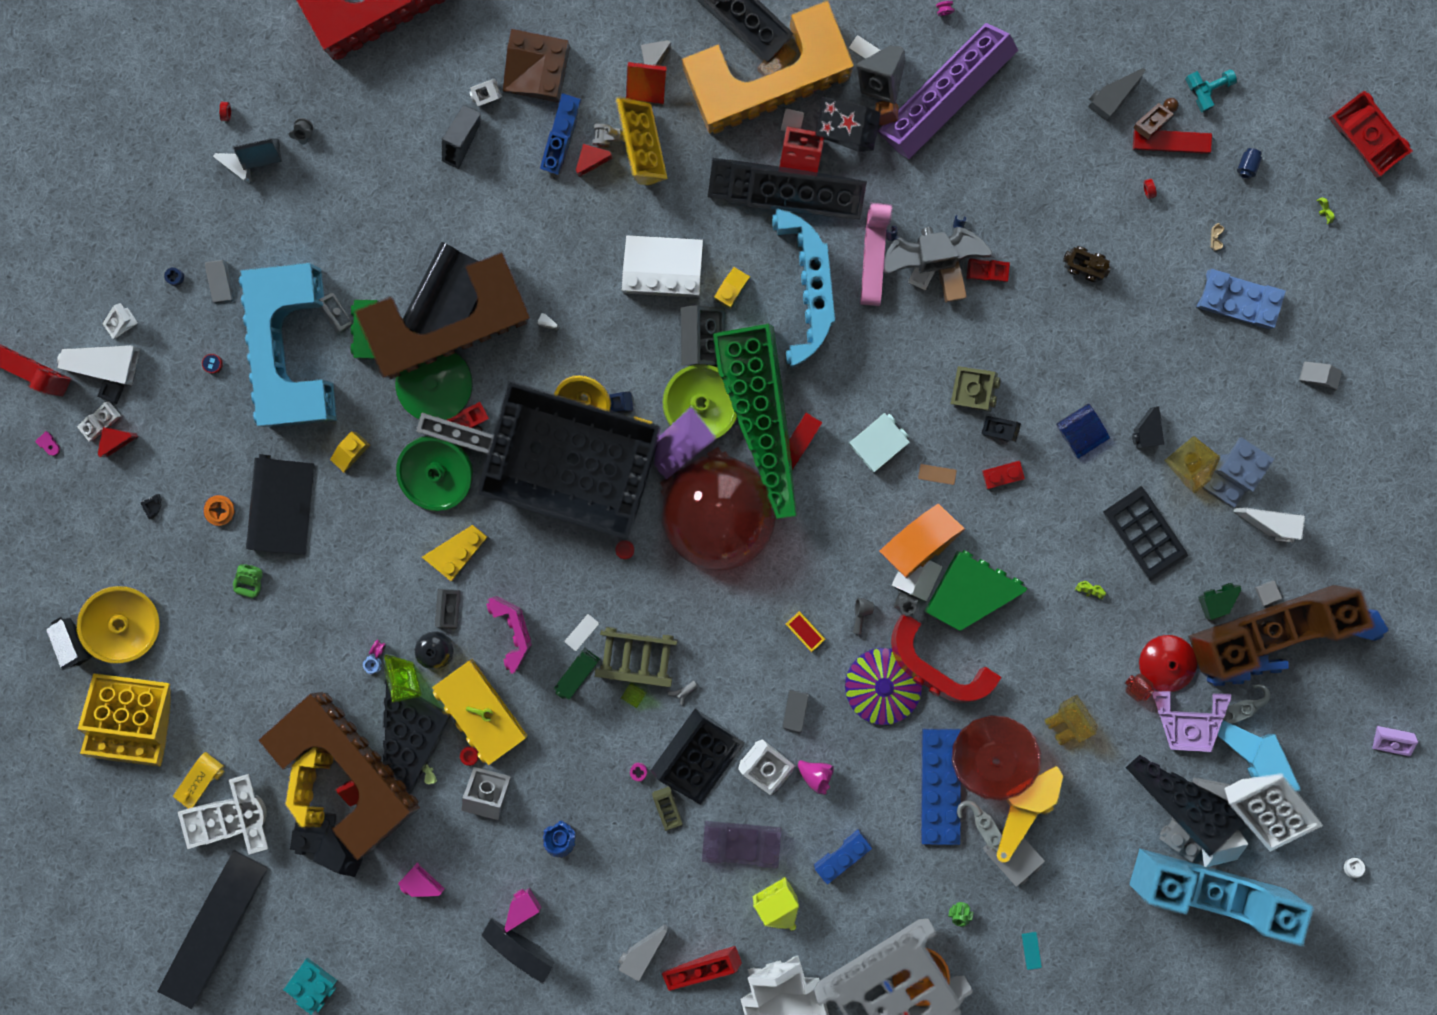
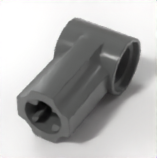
[894,592,918,616]

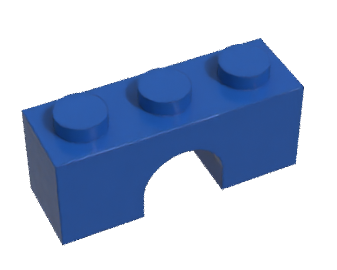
[814,829,872,885]

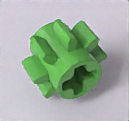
[948,902,974,927]

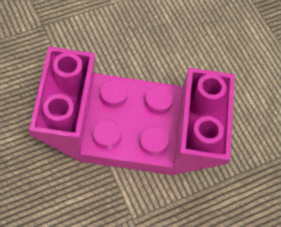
[487,596,532,674]

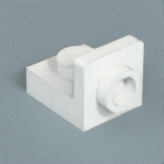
[908,268,935,290]

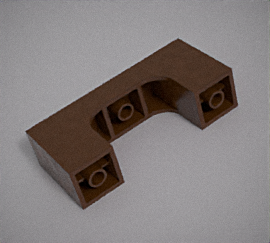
[355,252,530,380]
[1189,585,1374,680]
[258,692,420,859]

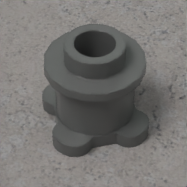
[289,118,313,145]

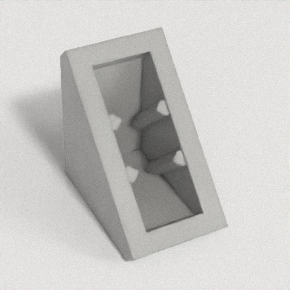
[641,40,671,66]
[1299,362,1342,390]

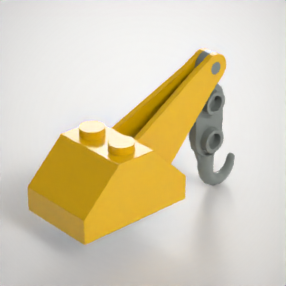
[957,766,1063,862]

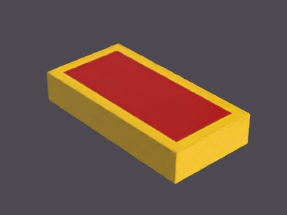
[785,611,825,652]

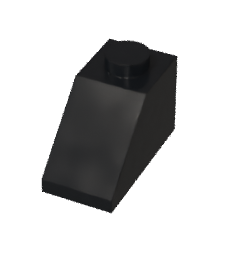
[1132,406,1164,448]

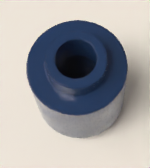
[1237,148,1262,179]

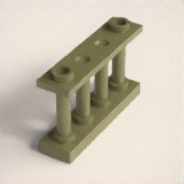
[594,627,677,687]

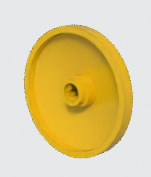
[77,586,159,663]

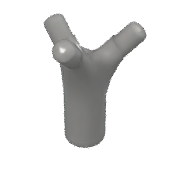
[668,681,698,705]

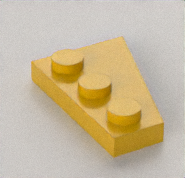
[422,525,488,581]

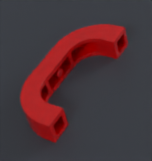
[891,614,1002,703]

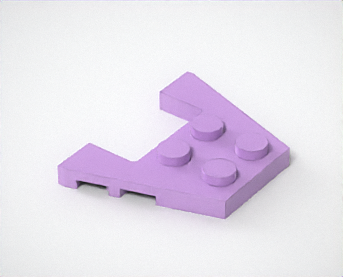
[1152,690,1231,752]

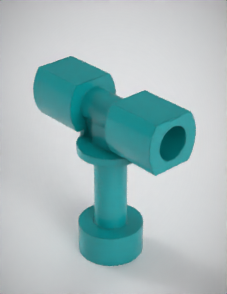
[1185,69,1237,113]

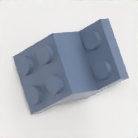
[1201,438,1274,508]

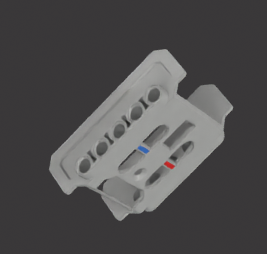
[813,918,973,1015]

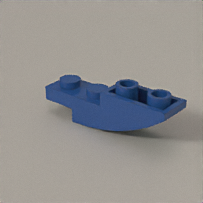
[540,93,582,175]
[1206,654,1289,686]

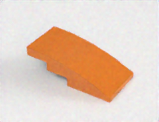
[879,504,965,579]

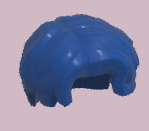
[543,820,576,858]

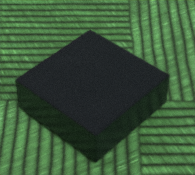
[97,379,124,404]

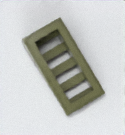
[652,787,683,831]

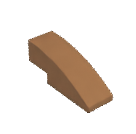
[938,261,966,303]

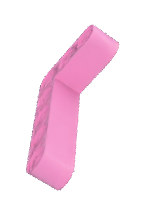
[860,204,891,306]

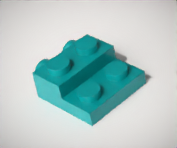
[283,958,338,1015]

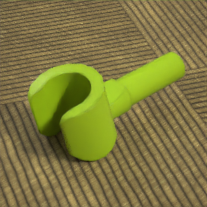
[466,706,493,721]

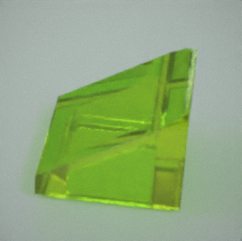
[621,682,647,708]

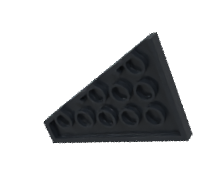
[383,678,451,795]
[1125,755,1245,857]

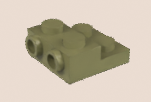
[951,366,1001,412]

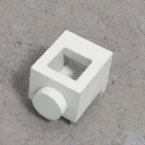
[470,78,502,106]

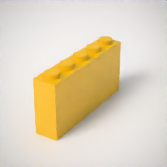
[432,659,528,765]

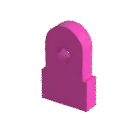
[35,431,60,456]

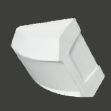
[738,739,795,795]

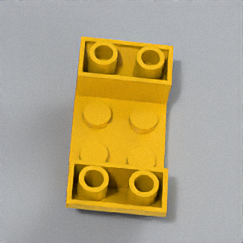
[286,747,334,827]

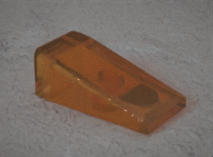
[758,44,797,76]

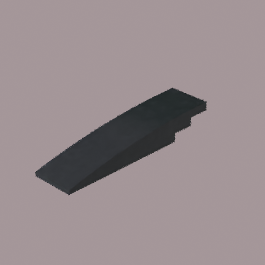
[697,0,794,63]
[707,158,867,220]
[157,850,268,1009]

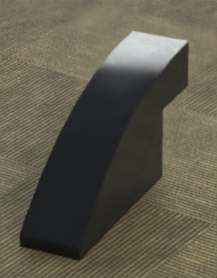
[482,918,554,984]

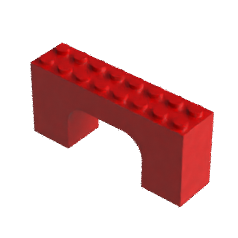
[296,0,446,60]

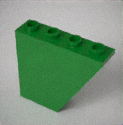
[924,550,1027,631]

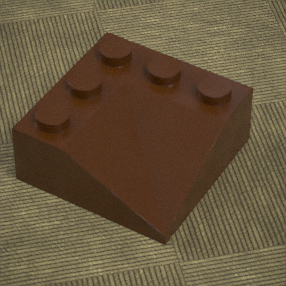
[503,29,570,103]

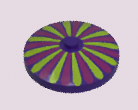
[845,648,922,725]

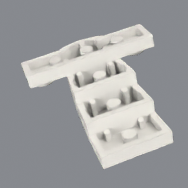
[178,774,268,855]

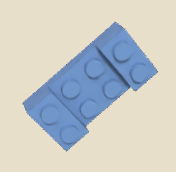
[1196,269,1286,329]

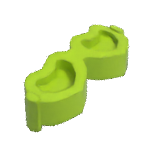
[1075,581,1106,600]

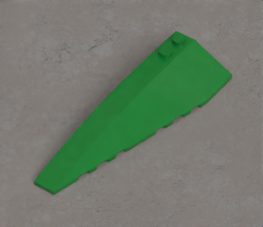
[713,323,797,519]

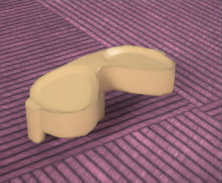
[1211,223,1224,251]

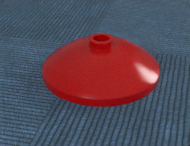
[1139,635,1197,692]

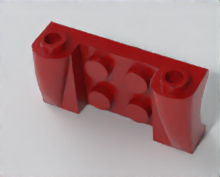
[1329,90,1413,178]

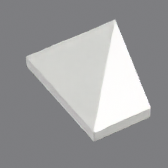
[213,153,251,183]

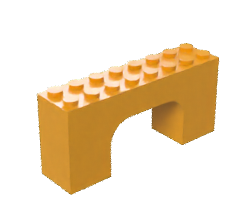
[682,0,854,134]

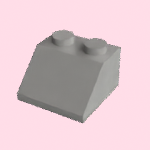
[461,767,511,820]

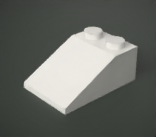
[1233,508,1305,542]

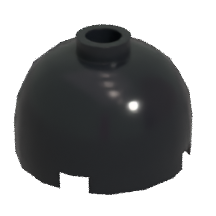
[414,631,454,670]

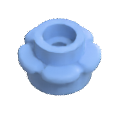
[363,655,382,674]

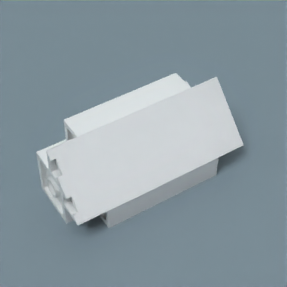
[741,956,829,1015]

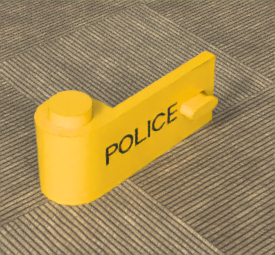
[172,752,225,809]

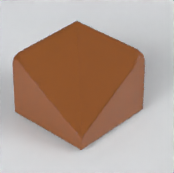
[875,100,899,126]

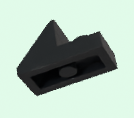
[981,416,1022,442]

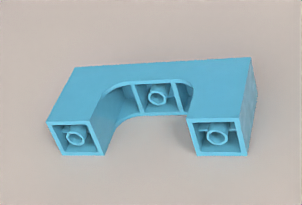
[239,263,337,428]
[1129,848,1313,945]

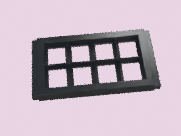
[1103,486,1189,581]

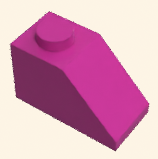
[398,863,445,897]
[505,888,541,932]

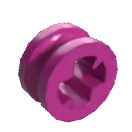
[936,1,955,16]
[369,639,386,659]
[630,763,647,781]

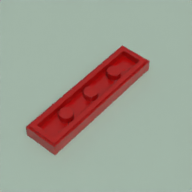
[1133,130,1212,154]

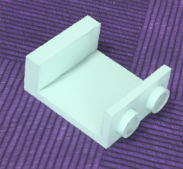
[848,413,909,472]

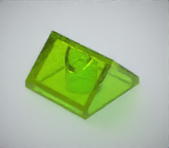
[384,654,422,702]

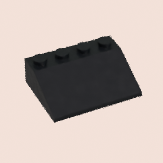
[650,709,745,805]

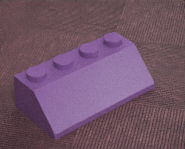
[654,407,716,479]

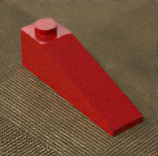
[662,946,742,991]

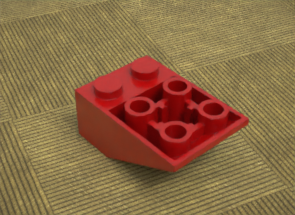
[779,127,824,172]

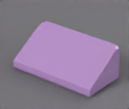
[1372,726,1418,757]

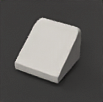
[781,109,804,132]

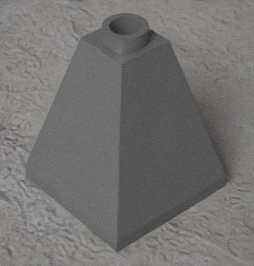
[857,45,905,104]

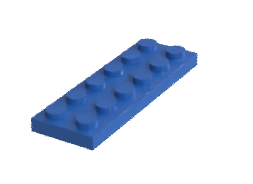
[921,729,961,845]

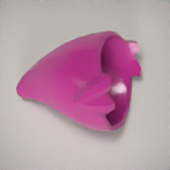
[798,760,834,795]

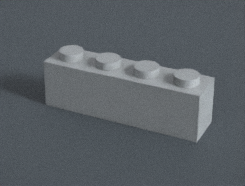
[416,413,493,455]

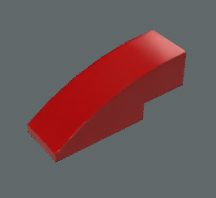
[789,413,823,470]

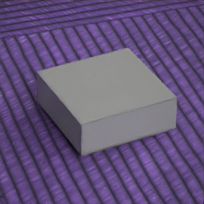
[1255,580,1282,606]

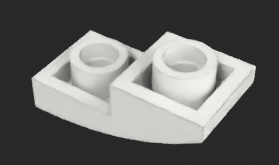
[77,401,121,442]

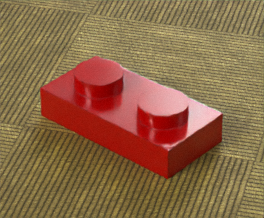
[982,460,1025,489]

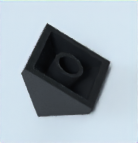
[233,139,281,170]

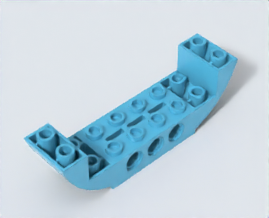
[772,209,835,368]

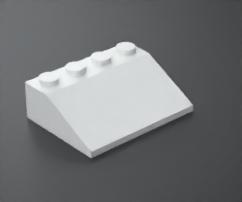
[622,236,703,298]
[1225,774,1323,852]

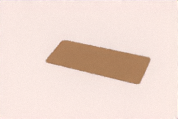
[918,464,956,485]

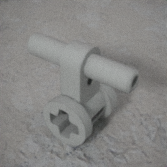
[592,124,626,147]

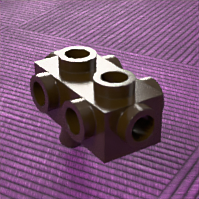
[1063,246,1111,283]

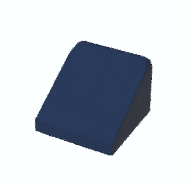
[609,392,633,413]

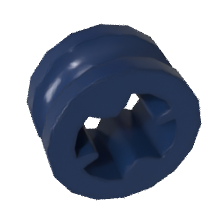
[164,267,184,286]

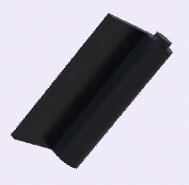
[403,242,478,335]
[246,454,314,554]

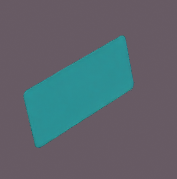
[1022,932,1042,970]

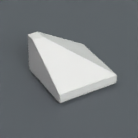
[538,313,559,330]

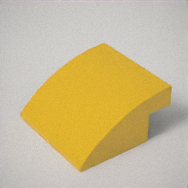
[78,673,171,767]

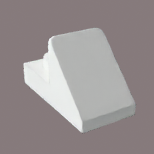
[103,303,137,339]

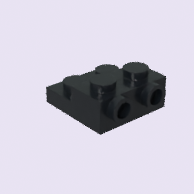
[290,812,336,857]

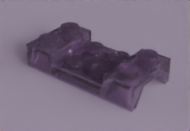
[702,821,781,868]

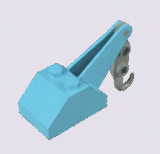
[1217,684,1300,791]

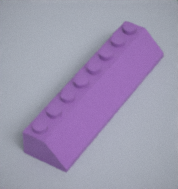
[878,23,1018,159]

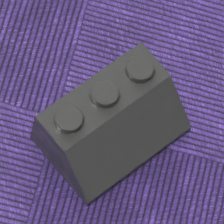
[681,305,725,366]

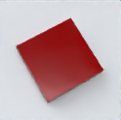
[626,62,667,104]

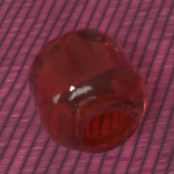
[1125,673,1155,702]

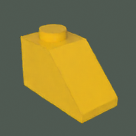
[714,267,750,309]
[330,431,370,473]

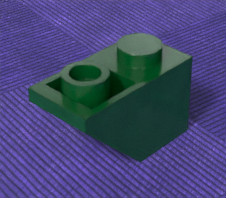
[1198,583,1242,620]

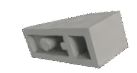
[618,924,668,981]

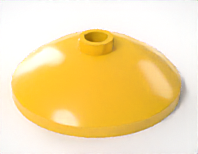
[554,376,611,411]

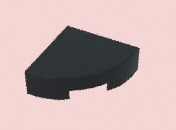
[140,494,161,520]

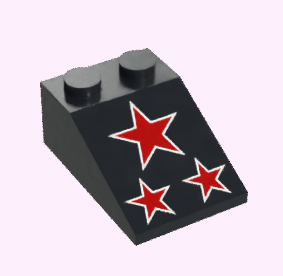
[815,97,881,152]

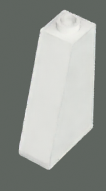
[57,346,141,385]

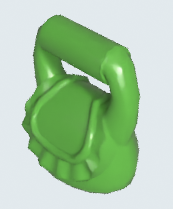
[233,564,263,598]

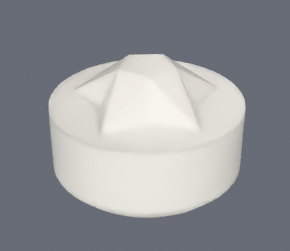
[1344,858,1365,878]

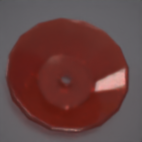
[952,715,1041,801]

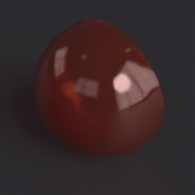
[660,447,776,571]

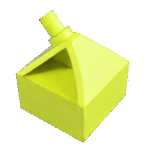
[753,877,799,931]

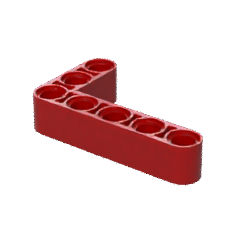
[0,344,71,397]

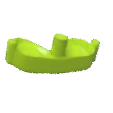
[1316,197,1335,224]

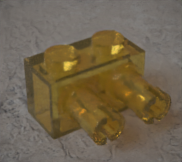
[1044,694,1098,746]

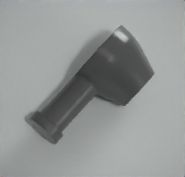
[853,598,874,634]

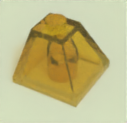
[1164,436,1220,493]

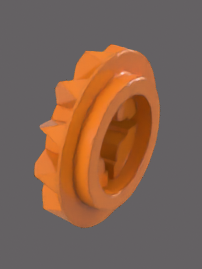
[204,495,235,526]

